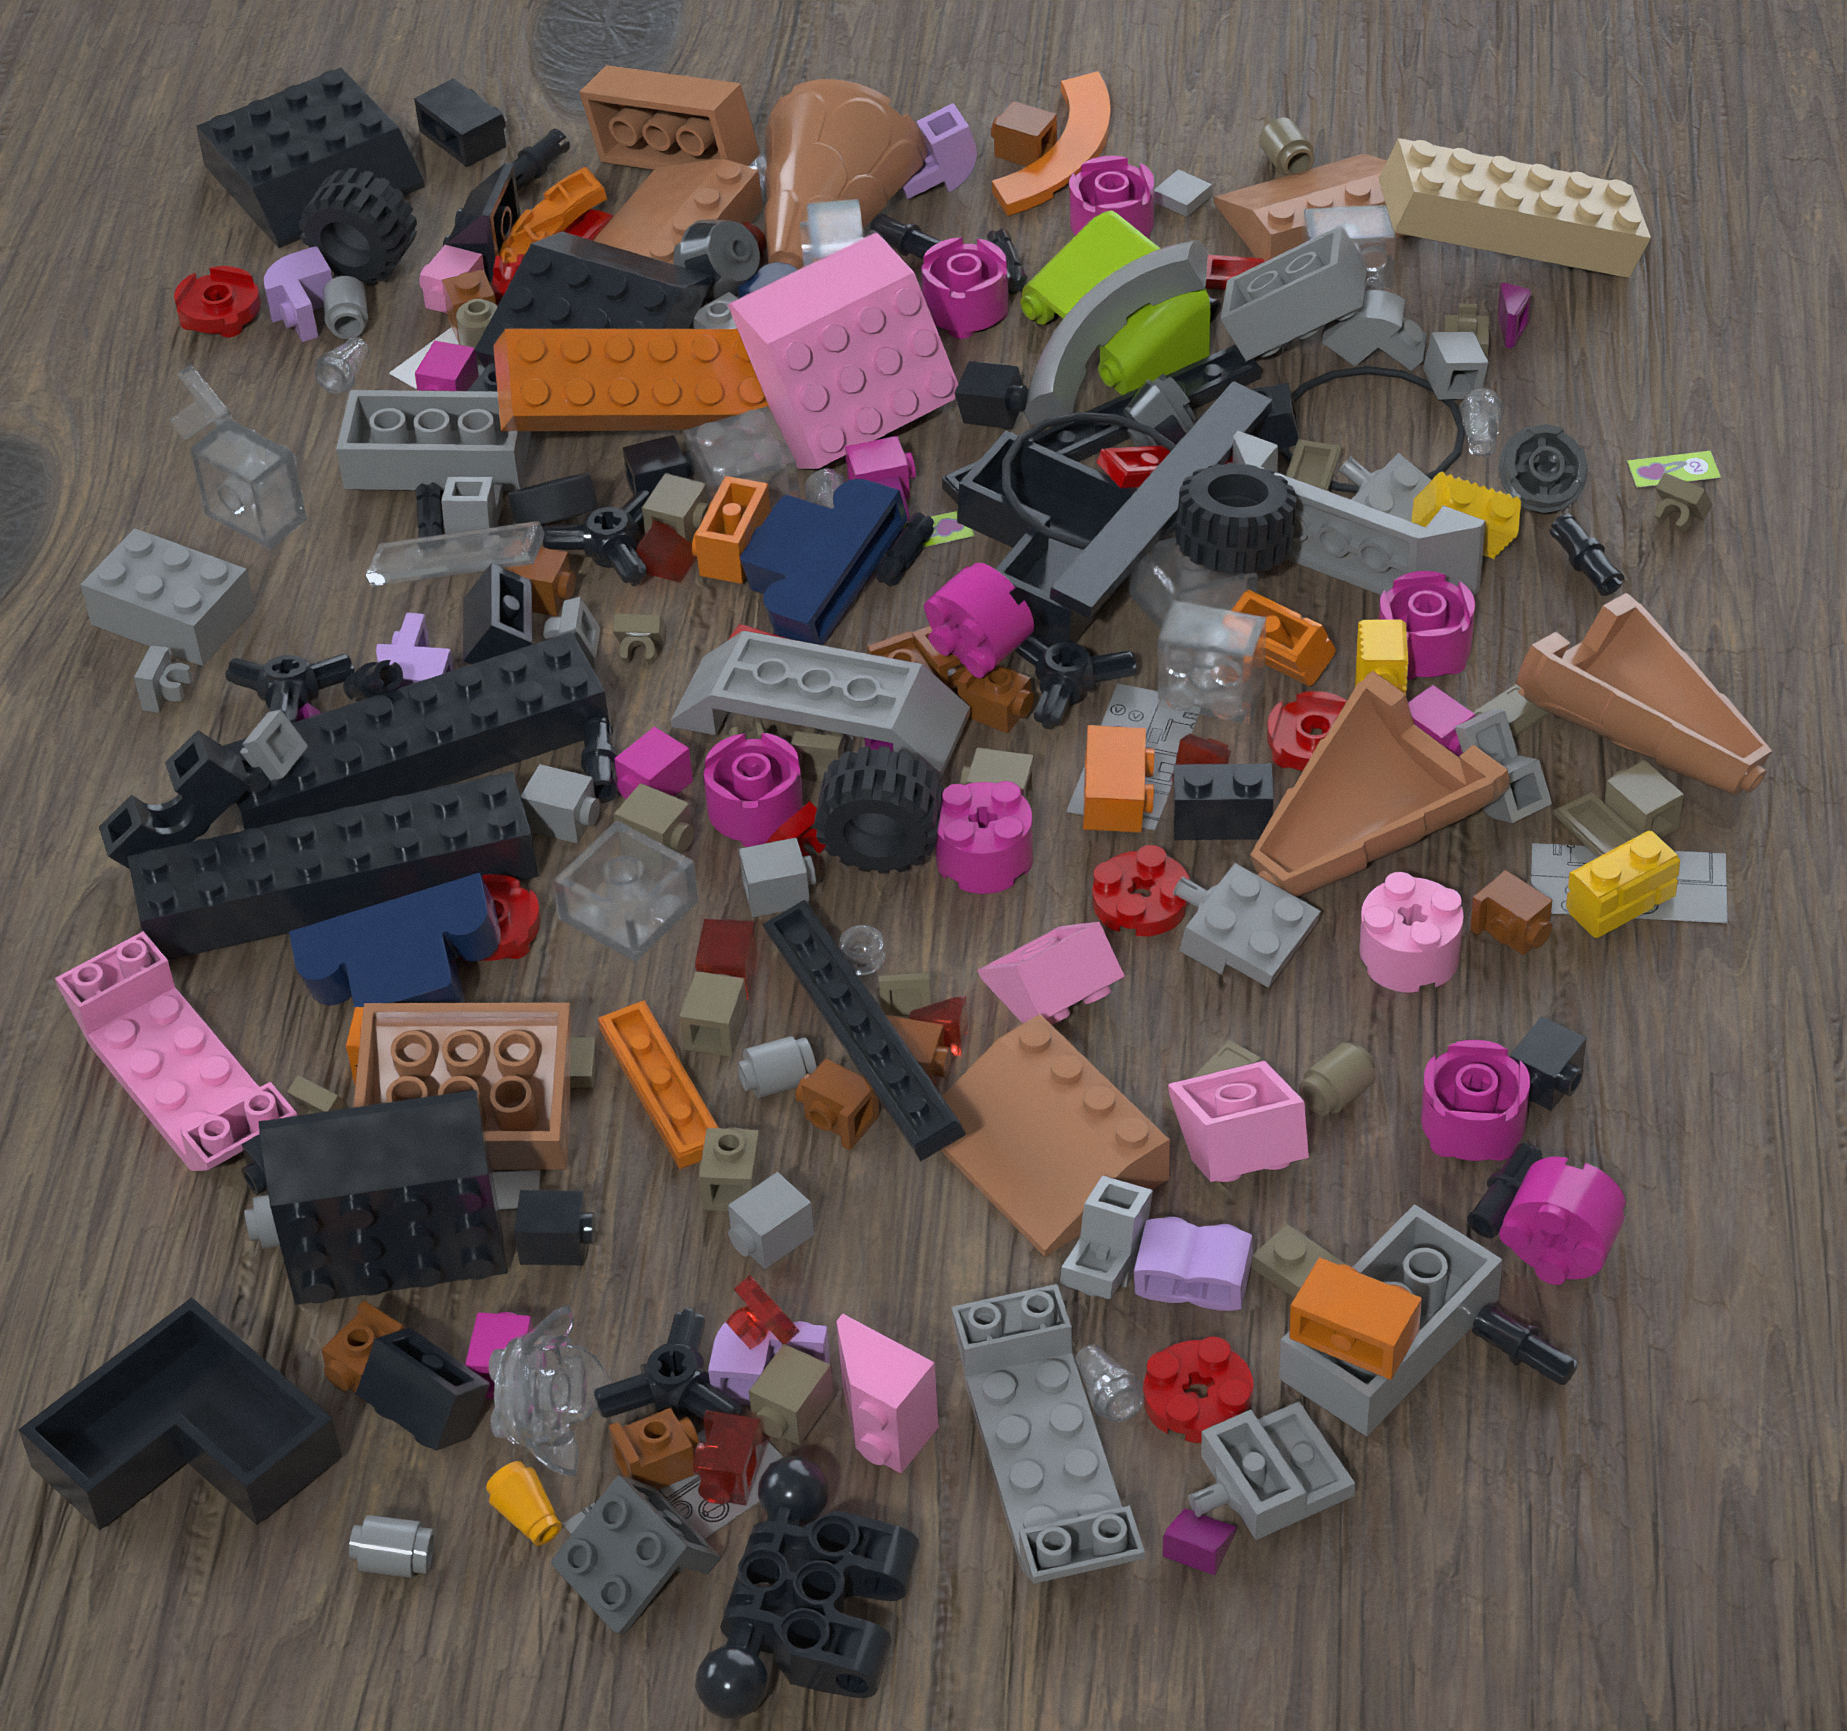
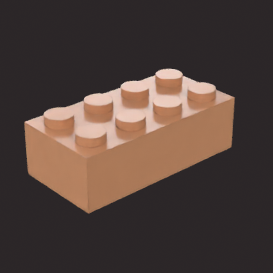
[579,65,760,170]

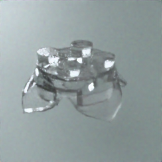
[489,1306,613,1477]

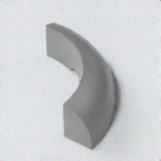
[1024,240,1208,425]

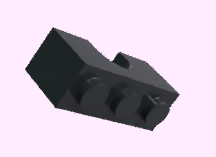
[99,730,251,869]

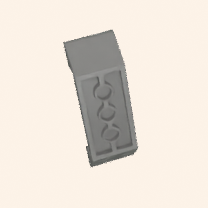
[1233,430,1485,595]
[671,631,970,779]
[951,1284,1145,1584]

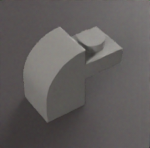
[1322,290,1427,371]
[441,477,504,546]
[1455,708,1552,823]
[1060,1175,1153,1300]

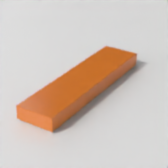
[598,1000,719,1170]

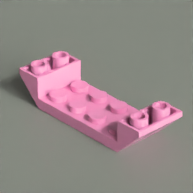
[55,931,297,1171]

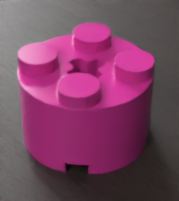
[1069,156,1154,240]
[921,237,1008,339]
[923,563,1034,678]
[1379,571,1475,680]
[703,733,804,847]
[935,781,1033,894]
[1421,1040,1530,1161]
[1499,1157,1626,1285]

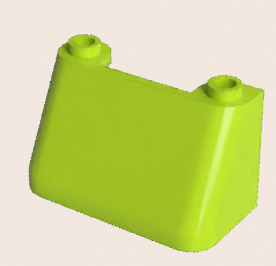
[1020,210,1210,395]

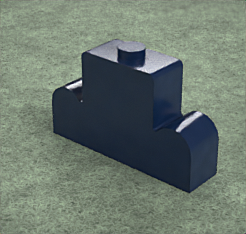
[740,479,908,645]
[289,873,501,1009]

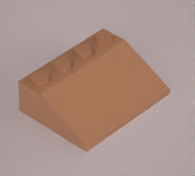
[1214,154,1405,262]
[593,158,763,264]
[353,1003,571,1170]
[941,1014,1170,1257]

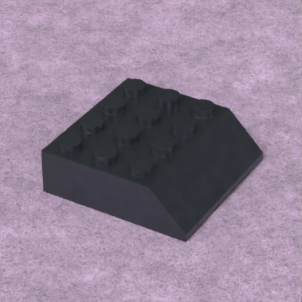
[196,67,425,248]
[474,232,713,369]
[258,1090,507,1305]

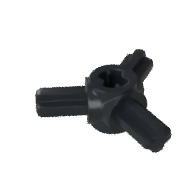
[542,490,651,586]
[1014,632,1136,729]
[225,654,355,723]
[594,1308,743,1432]

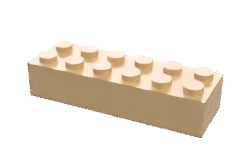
[1379,138,1651,278]

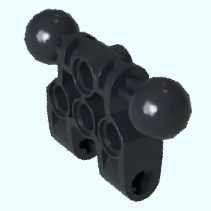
[695,1456,920,1719]

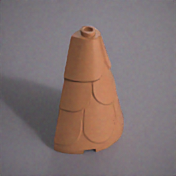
[764,79,928,270]
[1516,593,1772,795]
[1250,671,1509,897]

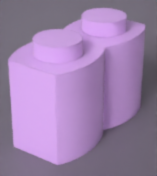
[1134,1217,1253,1311]

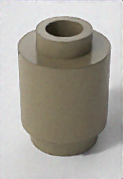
[1259,118,1314,175]
[456,299,497,365]
[1299,1042,1375,1116]

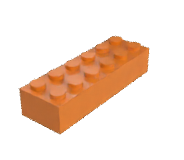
[493,329,773,431]

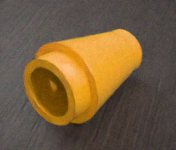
[486,1461,562,1546]

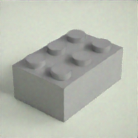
[1220,225,1367,361]
[80,528,255,666]

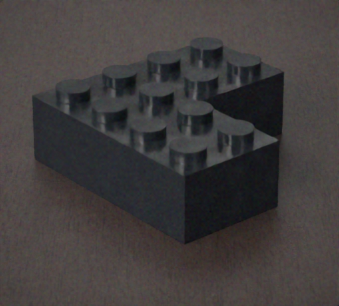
[957,430,1156,644]
[18,1297,342,1531]

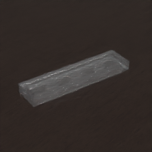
[366,522,546,586]

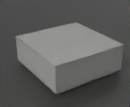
[1154,169,1212,217]

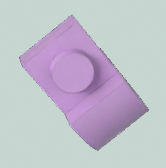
[901,103,977,199]
[264,246,332,342]
[376,613,454,691]
[708,1304,830,1406]

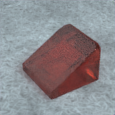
[637,520,697,583]
[909,996,968,1056]

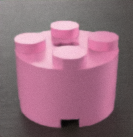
[1359,872,1463,993]

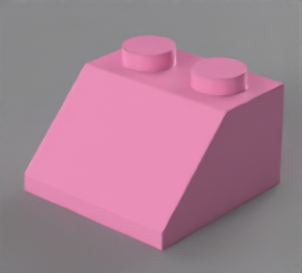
[977,922,1125,1025]
[1168,1061,1309,1182]
[836,1314,939,1473]

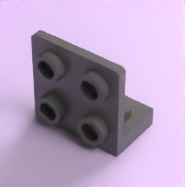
[551,1475,721,1634]

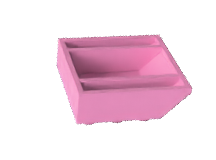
[727,233,958,469]

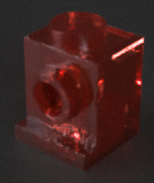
[693,1410,764,1506]

